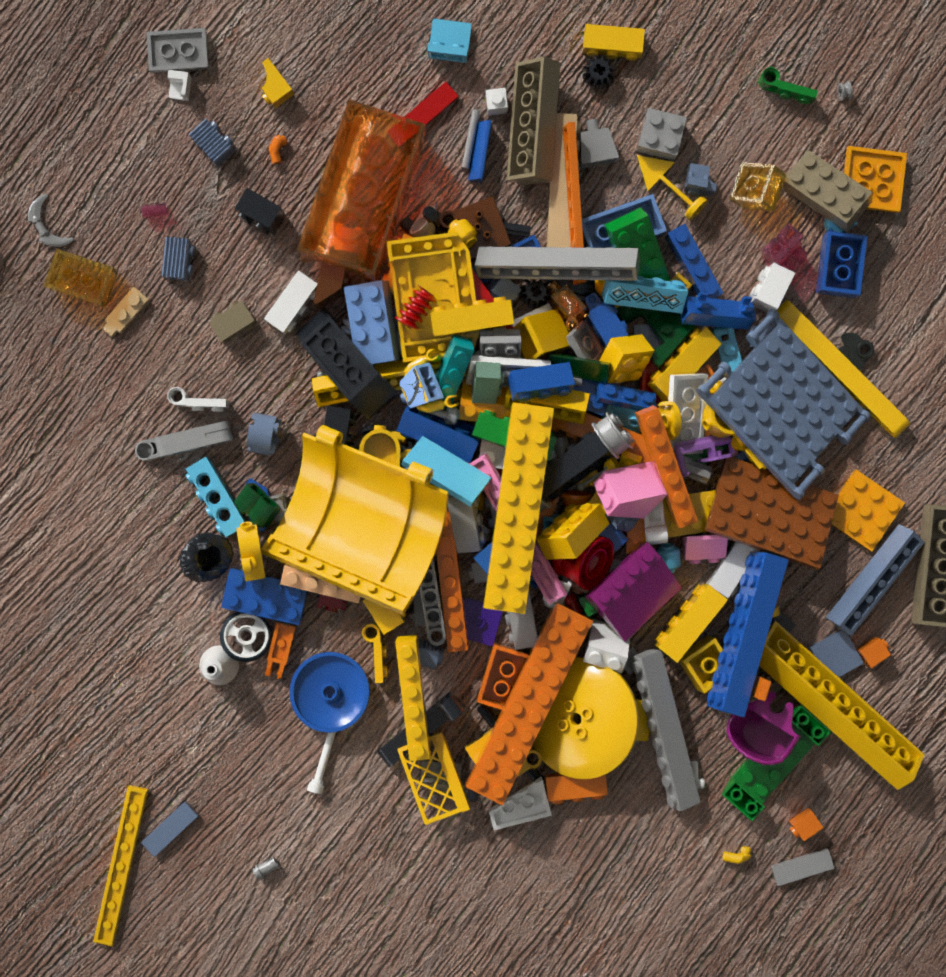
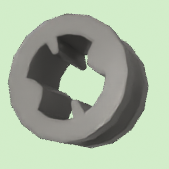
[837,81,853,101]

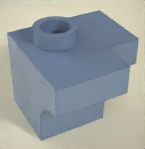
[684,163,717,196]

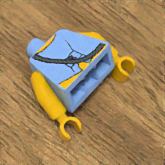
[400,349,459,413]

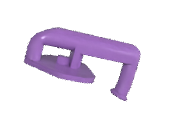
[673,435,739,478]

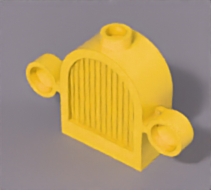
[702,380,747,451]
[359,425,411,467]
[236,522,265,582]

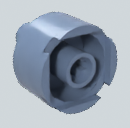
[247,413,282,456]

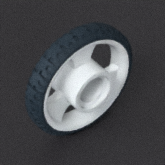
[220,612,272,662]

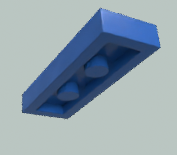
[597,382,656,411]

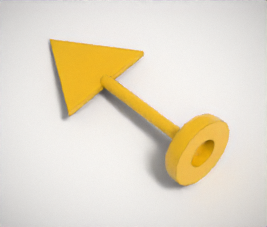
[637,155,708,221]

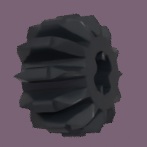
[582,55,616,89]
[519,279,553,309]

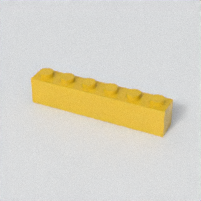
[395,635,431,761]

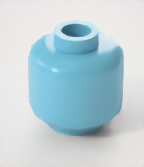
[655,543,681,573]

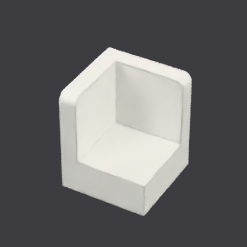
[167,70,192,101]

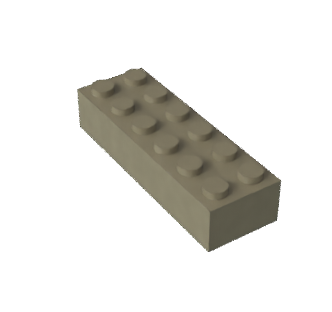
[507,56,561,185]
[911,504,946,627]

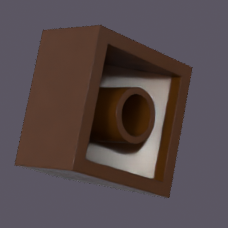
[314,264,351,309]

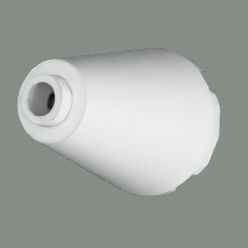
[199,646,239,685]

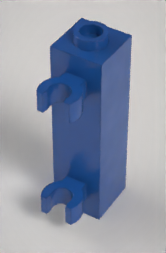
[680,292,756,330]

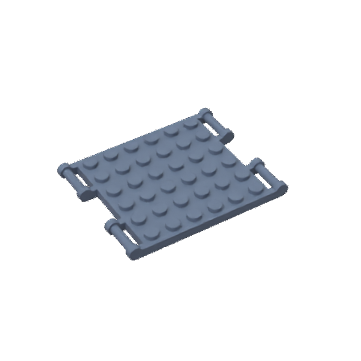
[696,309,872,500]

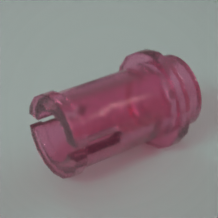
[141,202,167,219]

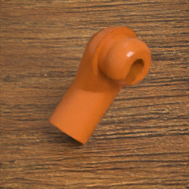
[269,135,287,165]

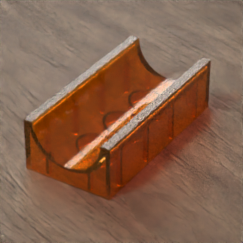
[297,99,426,283]

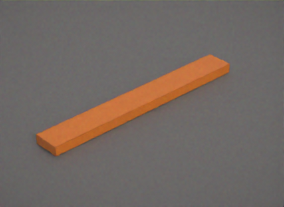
[563,122,586,285]

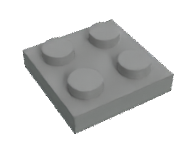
[566,319,604,361]

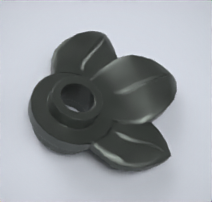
[838,333,874,370]

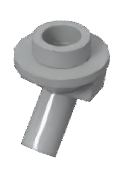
[430,406,460,425]

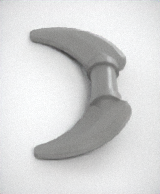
[28,194,74,247]

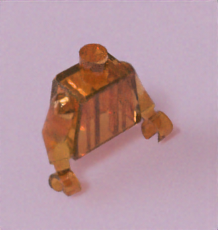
[547,281,587,332]

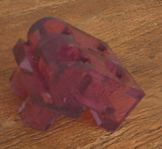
[762,223,808,272]

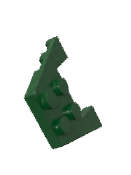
[616,306,696,369]

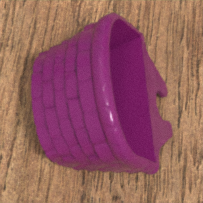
[727,691,801,765]

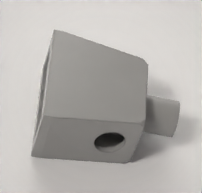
[580,119,619,169]

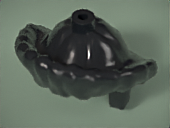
[179,532,234,583]

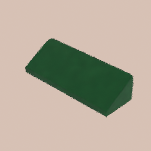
[549,353,611,383]

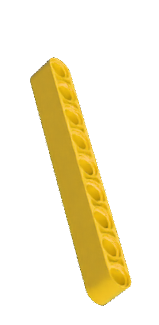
[776,300,910,438]

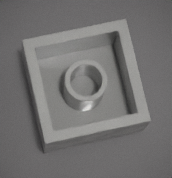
[636,108,687,161]

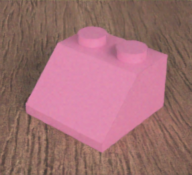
[682,534,728,564]

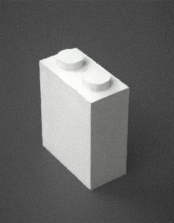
[583,619,630,673]

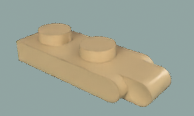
[103,286,150,337]

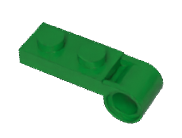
[758,67,818,104]

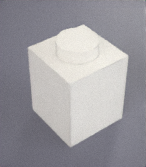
[485,88,508,116]

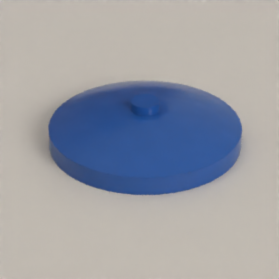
[290,652,370,733]

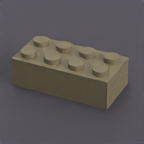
[783,150,873,232]

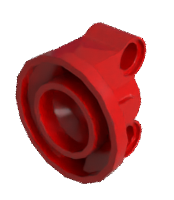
[551,536,614,590]

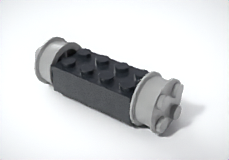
[539,412,635,513]

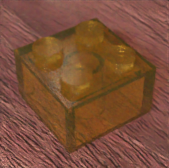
[729,162,786,212]

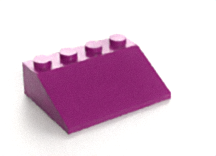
[584,542,682,642]

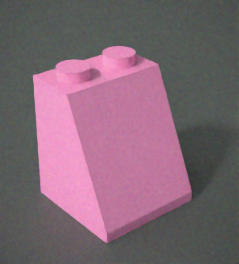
[593,462,668,519]

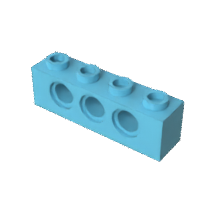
[186,457,247,537]

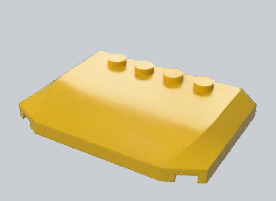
[386,232,480,362]

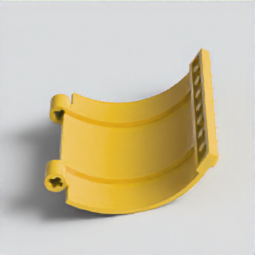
[261,425,448,615]

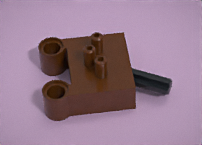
[439,196,531,263]

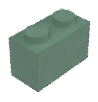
[472,361,504,404]

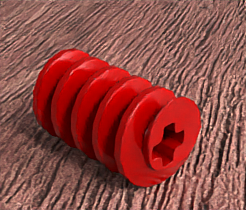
[395,285,437,330]

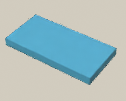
[401,436,491,507]

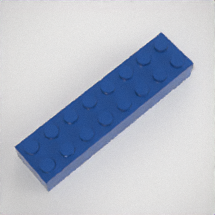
[707,551,788,717]

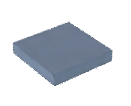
[809,630,864,677]

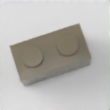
[209,301,257,344]

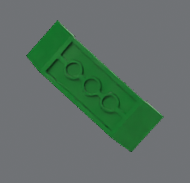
[722,704,832,821]

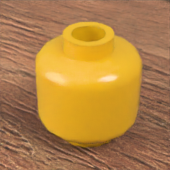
[448,219,477,248]

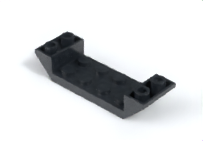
[296,307,398,419]

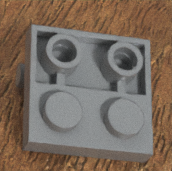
[479,327,521,358]

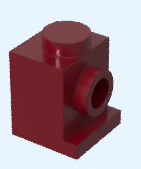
[317,594,348,612]

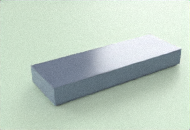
[141,801,199,857]

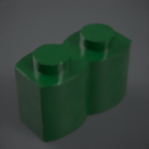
[234,483,281,528]

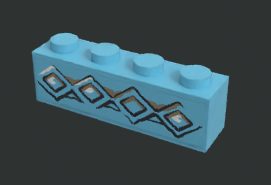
[602,275,688,313]

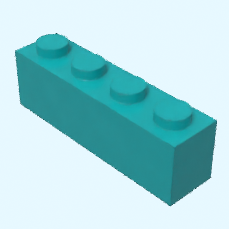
[436,334,474,411]

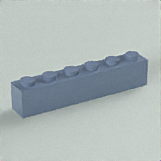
[826,524,925,636]

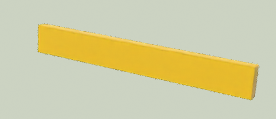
[93,785,149,947]

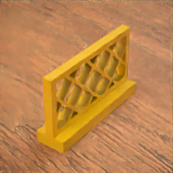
[397,731,471,825]

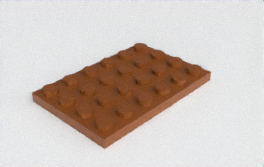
[704,457,839,570]

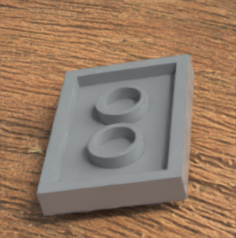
[146,28,209,73]

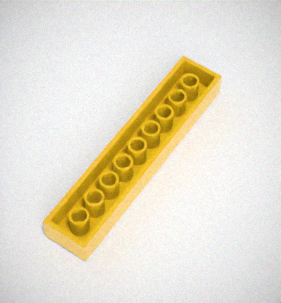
[483,402,554,614]
[759,621,925,790]

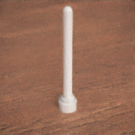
[307,732,336,794]

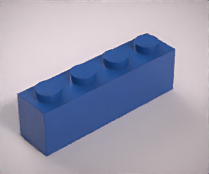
[665,224,723,299]

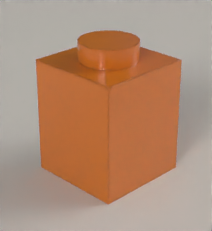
[856,637,891,668]
[789,808,824,841]

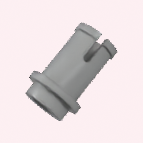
[253,856,280,879]

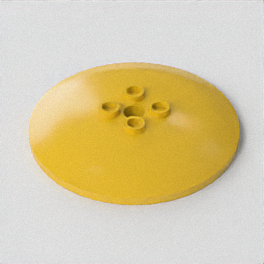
[532,657,639,779]

